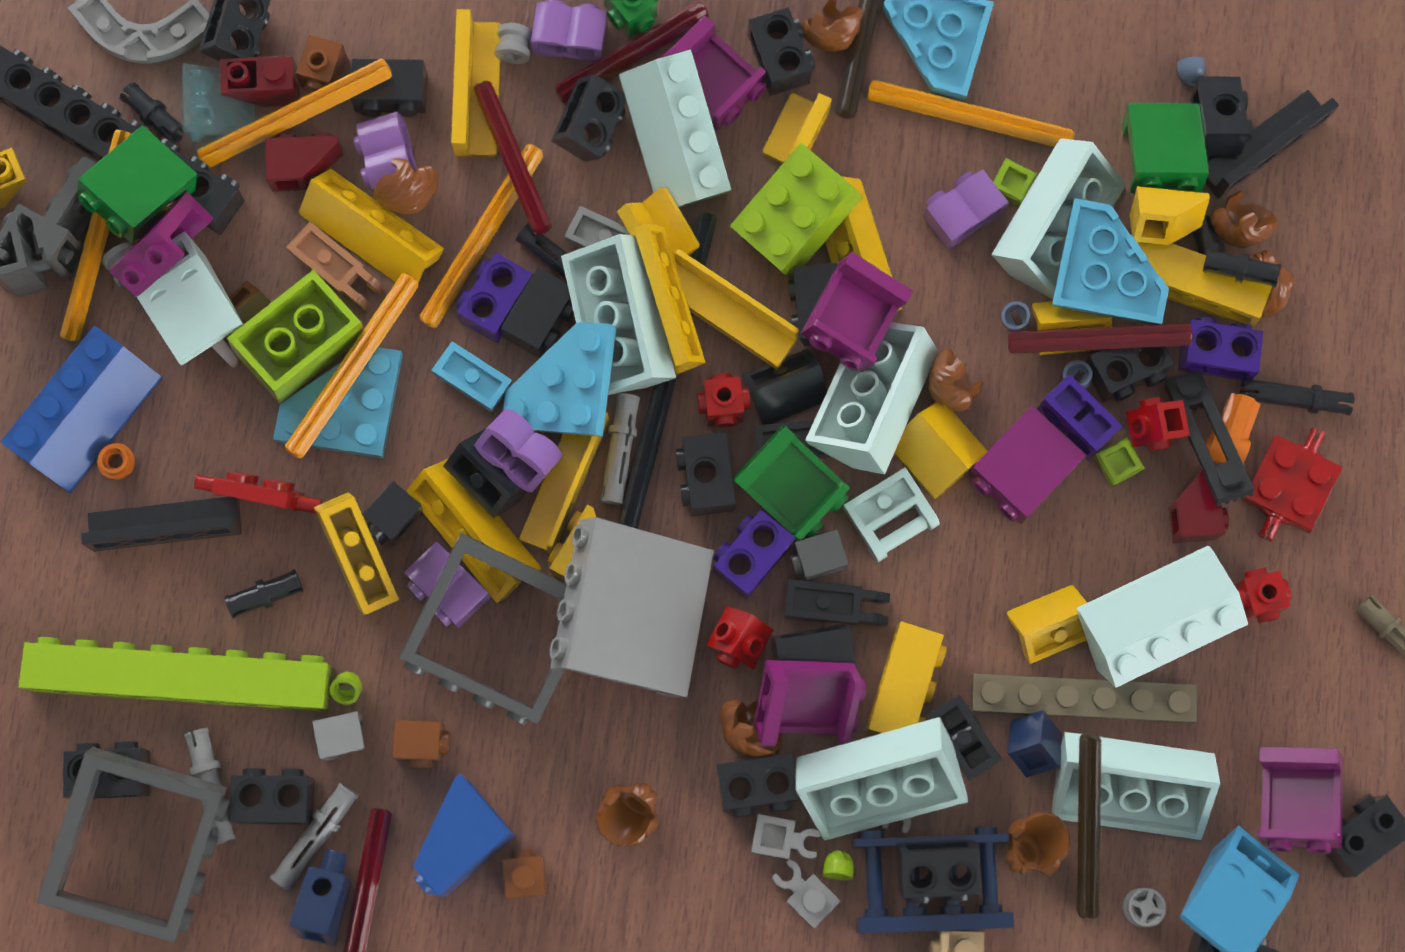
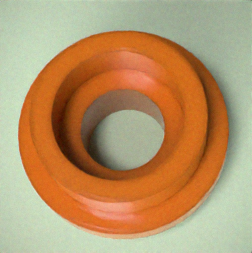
[97,443,135,480]

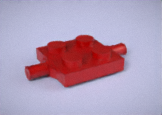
[1242,427,1343,542]
[194,472,323,515]

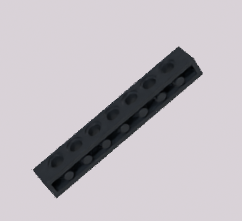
[0,46,245,235]

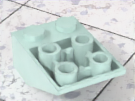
[136,231,244,366]

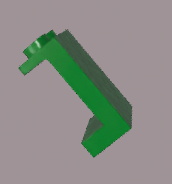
[1122,103,1209,194]
[78,125,197,243]
[732,425,850,541]

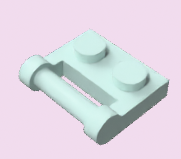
[842,467,940,563]

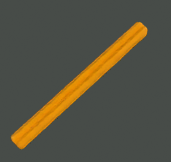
[197,59,392,168]
[867,80,1074,147]
[60,130,131,342]
[419,144,543,329]
[285,273,418,459]

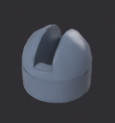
[1177,57,1206,86]
[1001,301,1031,332]
[1063,360,1092,389]

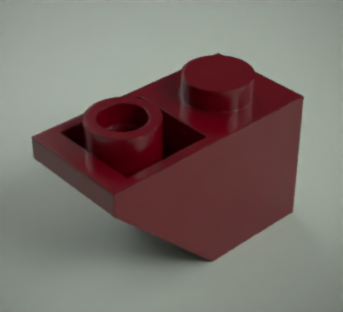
[220,55,300,107]
[265,132,343,192]
[1168,461,1229,543]

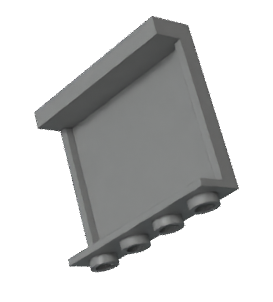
[550,517,714,697]

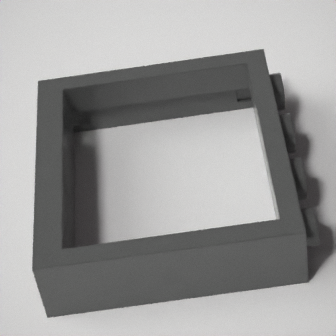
[400,532,567,725]
[37,747,230,943]

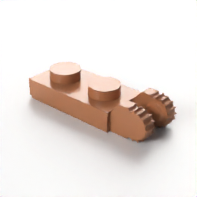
[286,221,385,311]

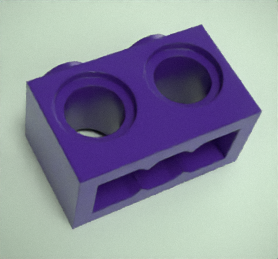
[456,252,533,344]
[1178,317,1264,381]
[1037,374,1122,460]
[712,510,795,600]

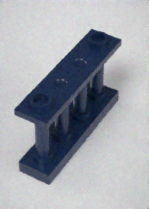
[852,827,1014,933]

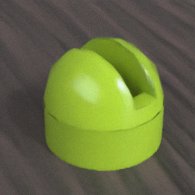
[330,671,362,705]
[823,850,854,881]

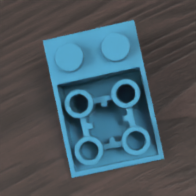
[1179,825,1300,952]

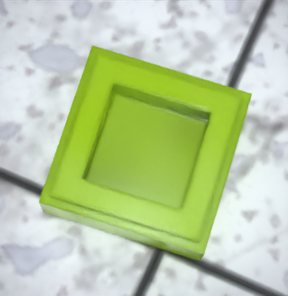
[993,158,1037,207]
[1093,437,1145,488]

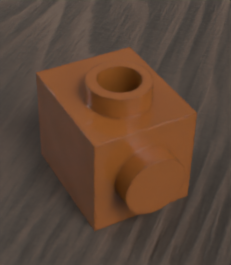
[296,35,348,93]
[392,720,450,769]
[503,849,547,899]

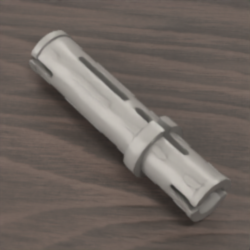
[600,393,640,506]
[184,728,236,844]
[270,782,359,891]

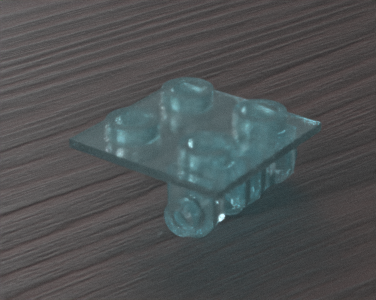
[182,64,254,142]

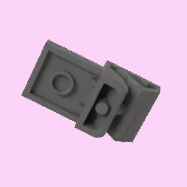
[0,156,96,297]

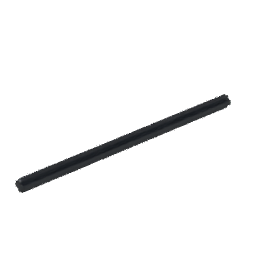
[618,212,717,529]

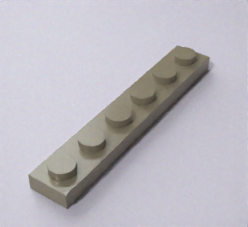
[970,673,1197,724]

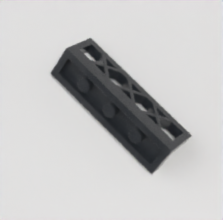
[1205,90,1339,199]
[81,497,242,552]

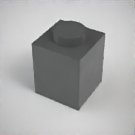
[789,529,849,581]

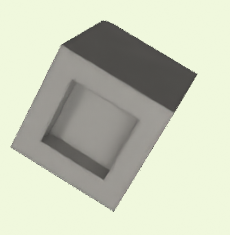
[312,711,365,762]

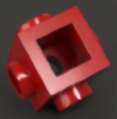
[697,373,750,428]
[1126,397,1190,452]
[1234,567,1292,624]
[706,606,774,670]

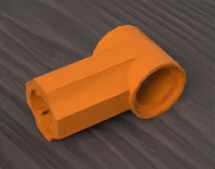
[1206,393,1261,464]

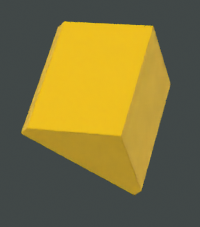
[894,402,988,500]

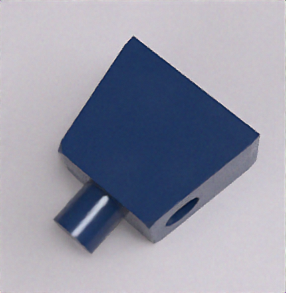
[289,850,351,946]

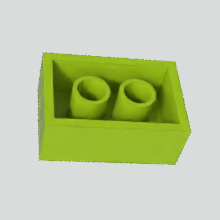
[730,143,863,279]
[227,269,363,404]

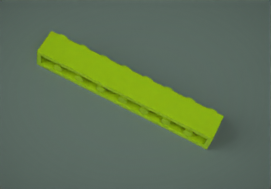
[18,637,334,712]

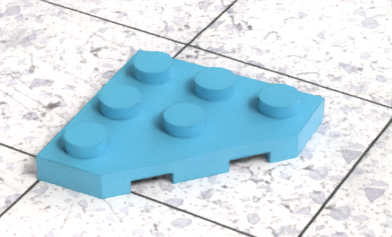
[883,0,994,102]
[1052,198,1169,325]
[503,322,617,437]
[273,347,403,459]

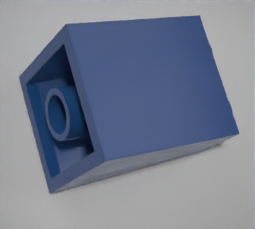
[413,773,516,897]

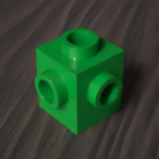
[604,0,659,37]

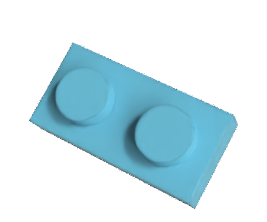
[431,341,513,413]

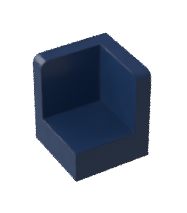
[1008,710,1062,778]

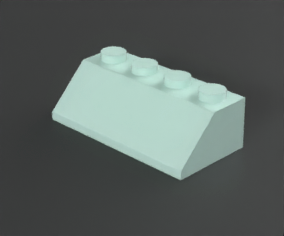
[619,50,731,208]
[991,138,1126,299]
[561,234,676,395]
[805,322,938,474]
[1076,546,1248,688]
[796,717,968,841]
[1051,732,1220,840]

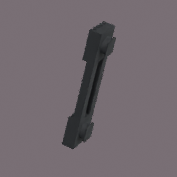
[1165,369,1254,507]

